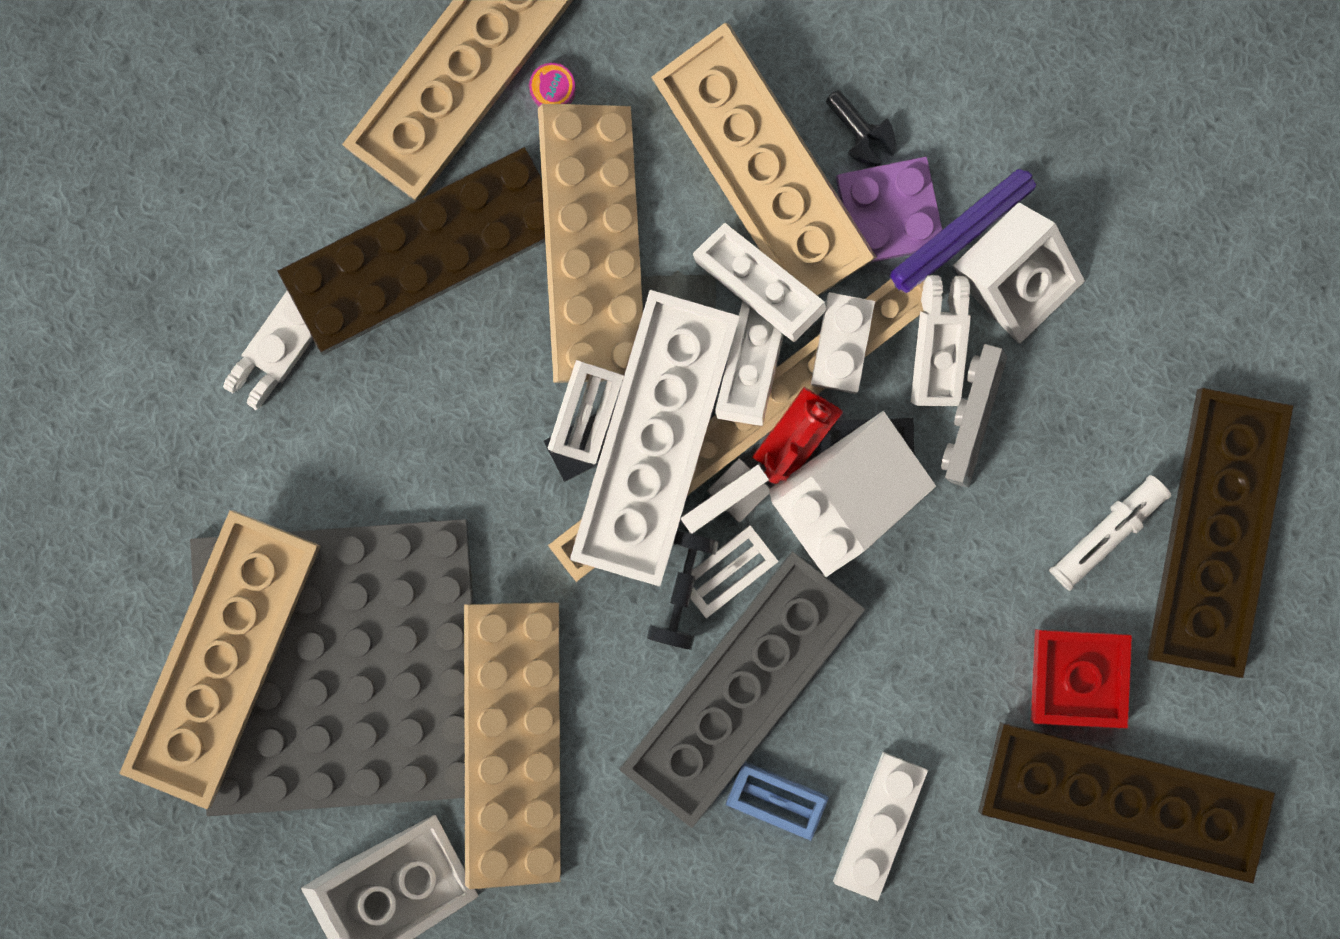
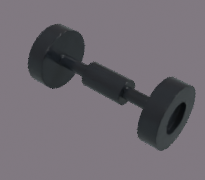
[647,531,719,650]

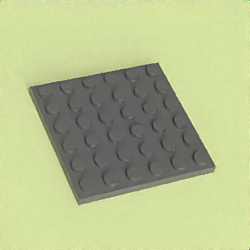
[190,519,473,816]

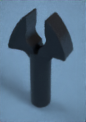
[826,90,896,167]

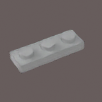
[941,344,1007,488]

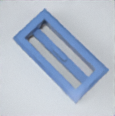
[725,761,829,841]

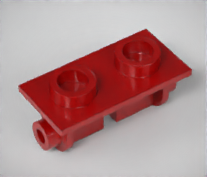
[753,387,843,484]

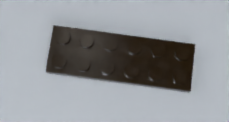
[277,147,545,355]
[1147,388,1293,679]
[978,722,1275,884]

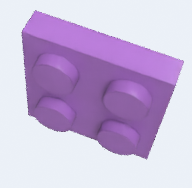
[836,156,942,263]

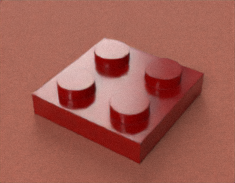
[1031,629,1132,728]

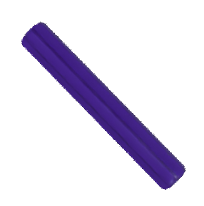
[890,169,1036,293]

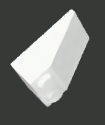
[769,411,936,577]
[301,815,479,939]

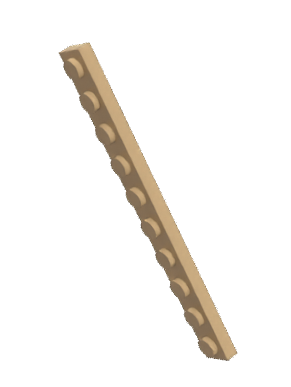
[548,279,925,582]

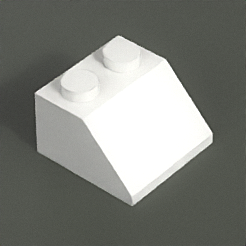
[953,202,1085,344]

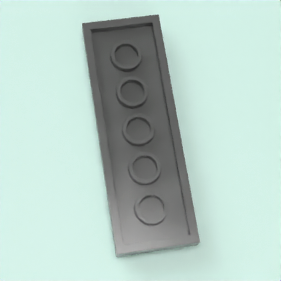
[619,551,866,828]

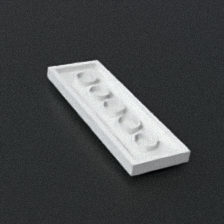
[570,290,740,586]

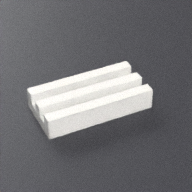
[548,360,624,464]
[681,465,769,534]
[690,525,779,618]

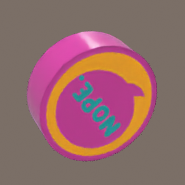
[529,63,576,107]

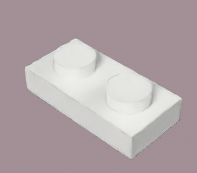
[811,292,875,394]

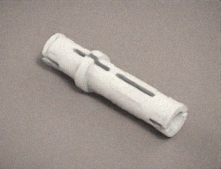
[1049,475,1172,591]

